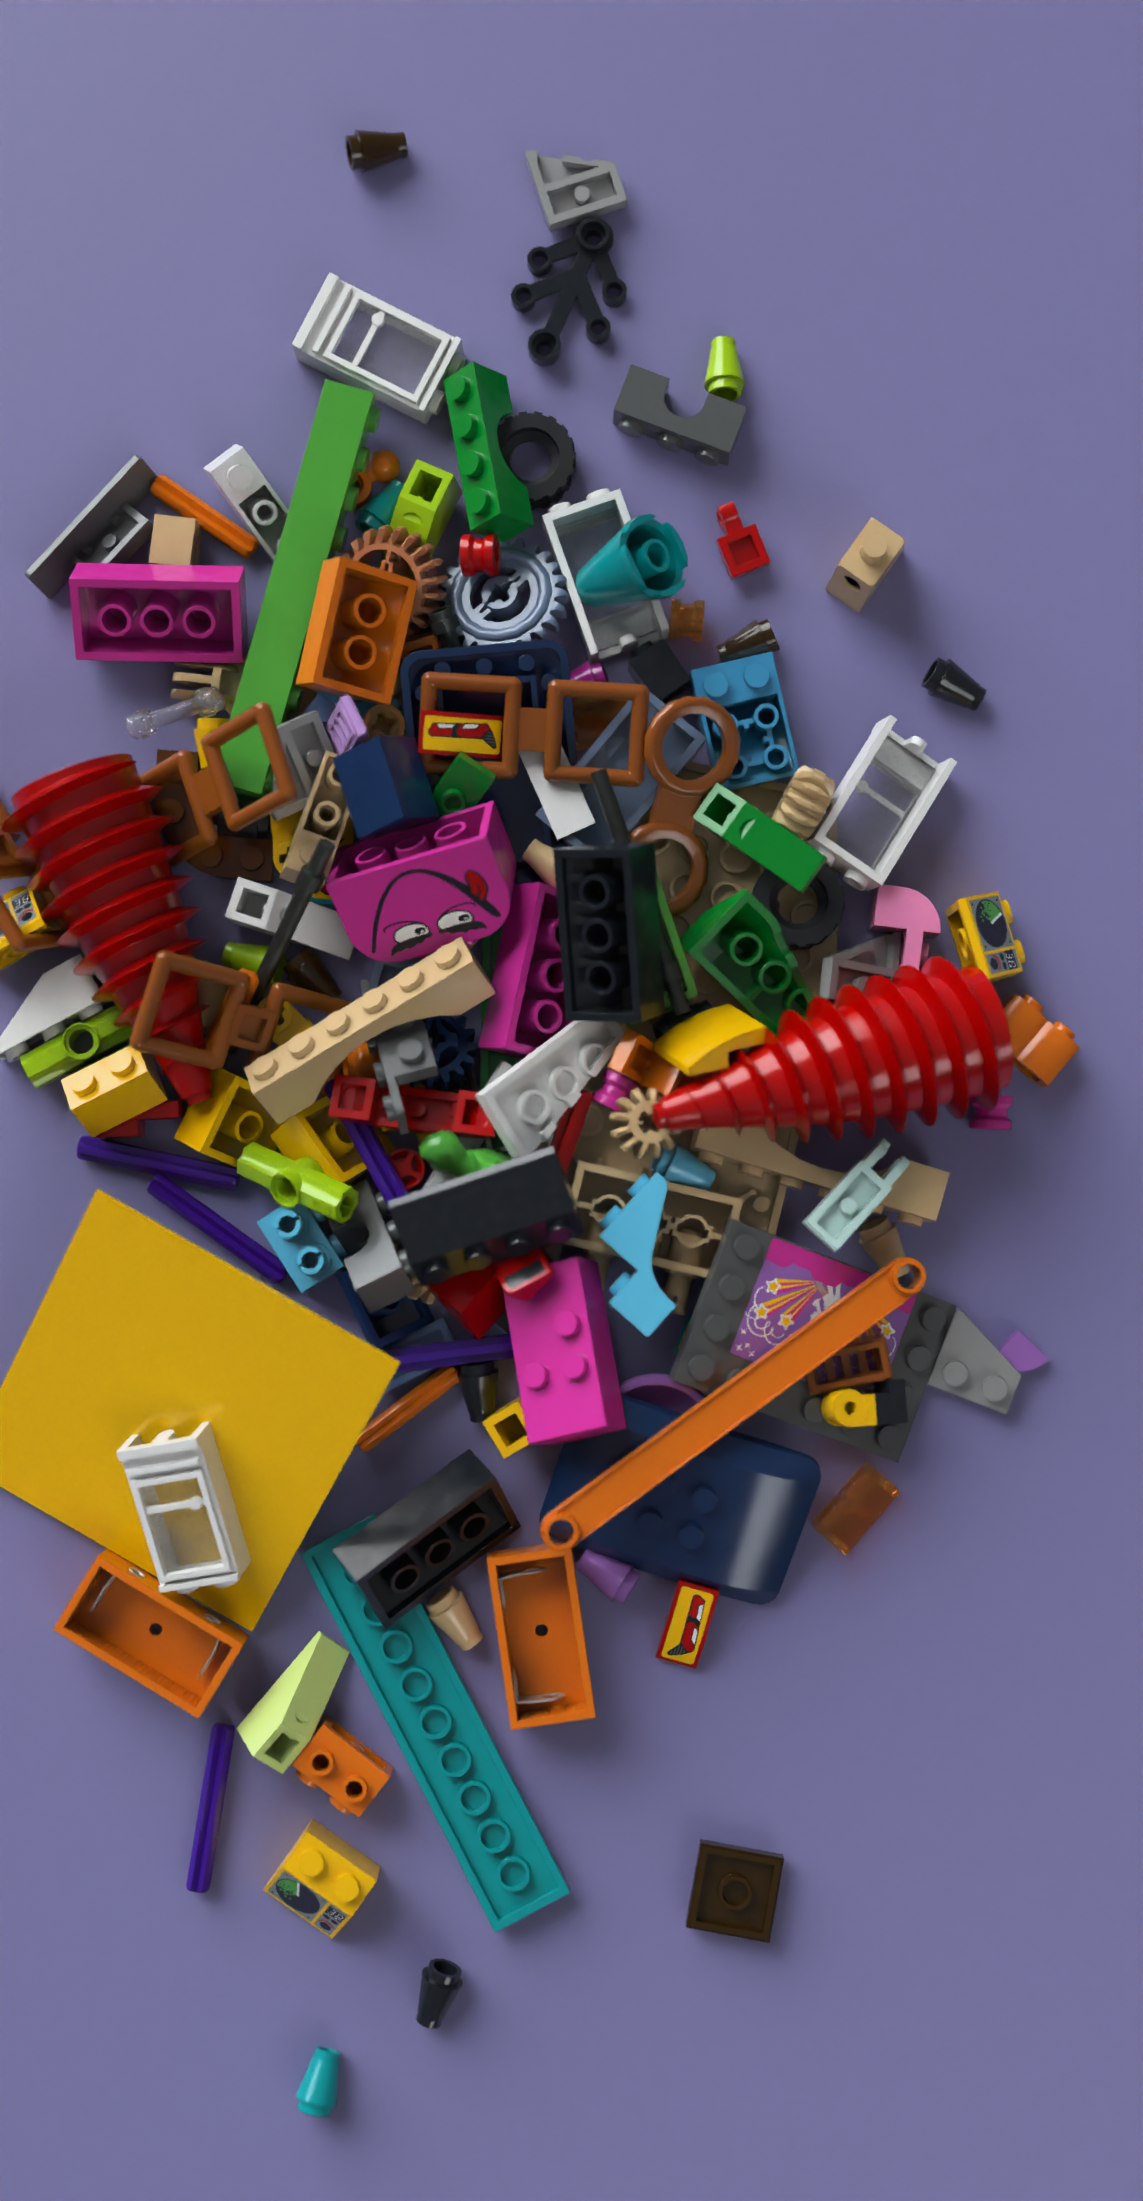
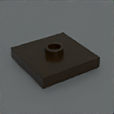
[685,1839,784,1943]

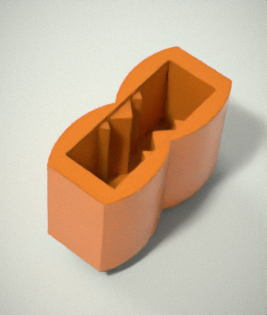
[1002,994,1079,1088]

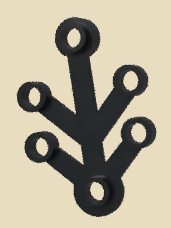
[511,217,627,366]

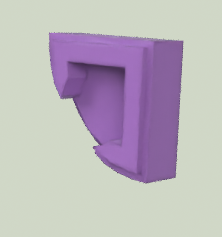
[998,1329,1049,1372]

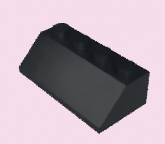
[553,842,665,1023]
[388,1146,584,1287]
[332,1449,521,1629]

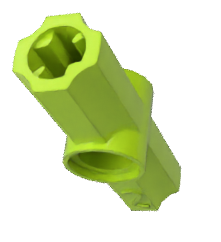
[19,1005,133,1089]
[237,1142,359,1223]

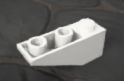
[203,444,288,562]
[225,877,355,961]
[0,954,112,1062]

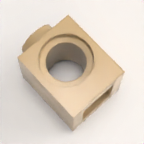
[148,514,203,565]

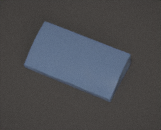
[535,691,707,847]

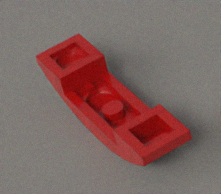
[328,1074,496,1139]

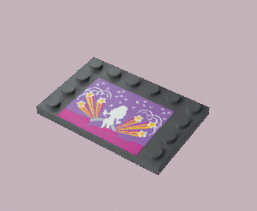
[669,1218,956,1463]

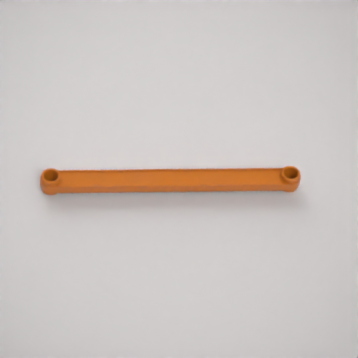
[540,1257,926,1551]

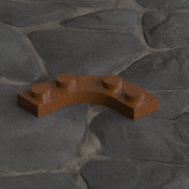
[154,749,275,883]

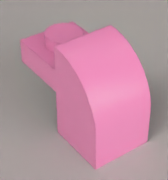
[869,884,941,970]

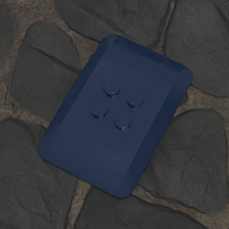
[400,639,577,884]
[539,1394,821,1605]

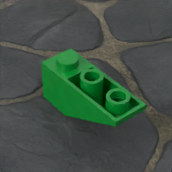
[693,783,828,894]

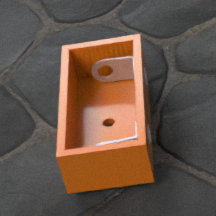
[487,1543,596,1730]
[53,1549,250,1719]

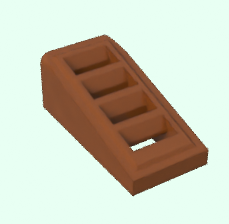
[806,1333,894,1395]

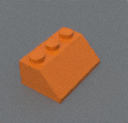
[295,556,418,705]

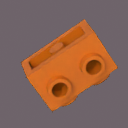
[292,1715,393,1818]

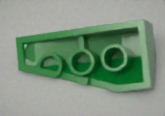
[679,888,814,1036]

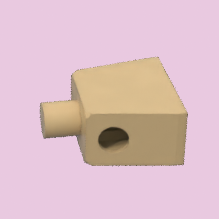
[825,517,906,614]

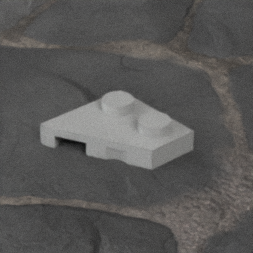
[525,150,627,232]
[271,710,335,821]

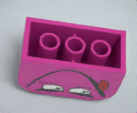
[325,800,517,962]

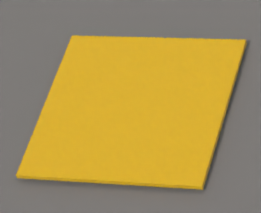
[0,1189,401,1632]

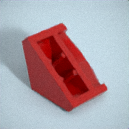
[425,1265,506,1340]

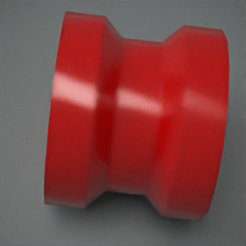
[459,533,501,577]
[388,1148,427,1190]

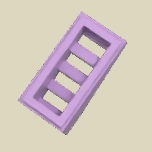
[325,695,368,755]

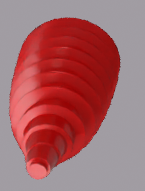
[2,753,214,1106]
[651,956,1013,1144]

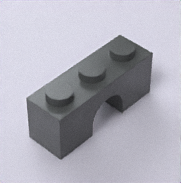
[613,364,747,466]
[327,1180,416,1314]

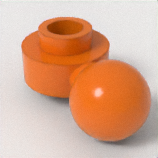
[355,449,400,510]

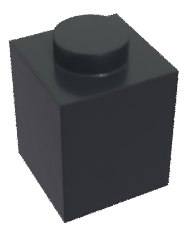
[628,639,691,704]

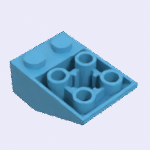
[689,652,799,791]

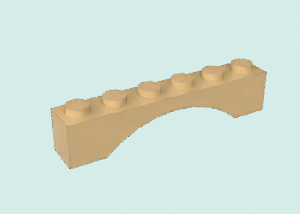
[244,936,496,1125]
[689,1127,950,1228]

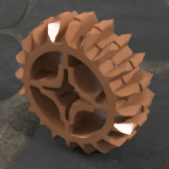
[341,525,447,637]

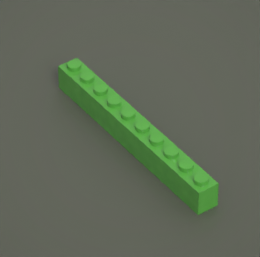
[221,379,381,799]

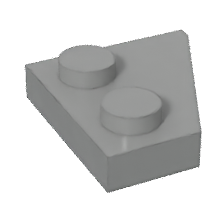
[819,932,902,1002]
[928,1308,1021,1414]

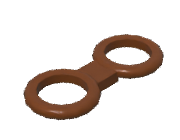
[629,696,741,917]

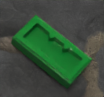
[432,751,496,816]

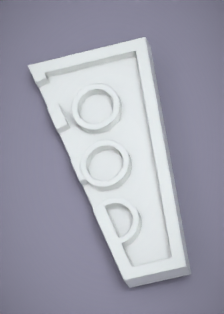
[475,1020,624,1159]

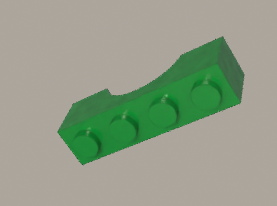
[443,361,534,542]

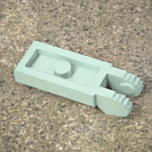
[802,1137,911,1252]

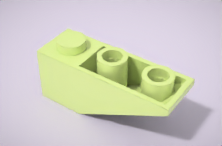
[236,1631,350,1774]

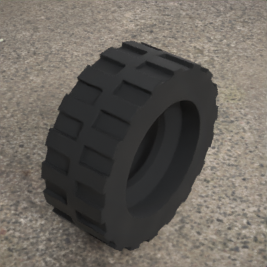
[497,411,576,510]
[752,863,845,951]

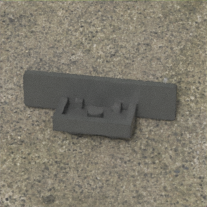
[25,455,158,599]
[355,979,438,1135]

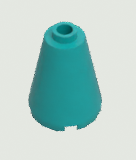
[575,514,688,607]

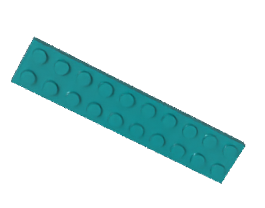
[301,1512,570,1933]

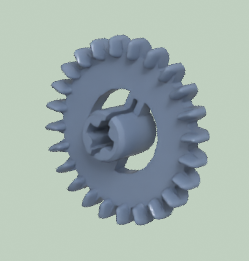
[436,538,570,647]

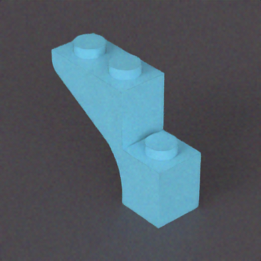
[598,1172,676,1338]

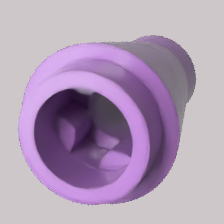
[575,1549,641,1604]

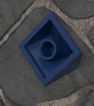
[333,735,440,841]
[336,1246,435,1349]

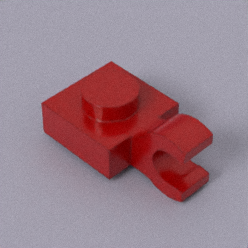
[715,501,771,581]

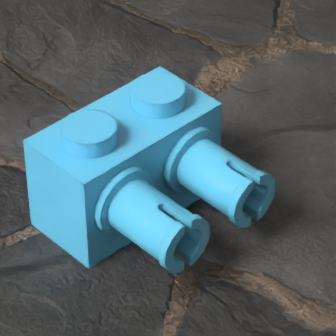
[257,1204,348,1293]

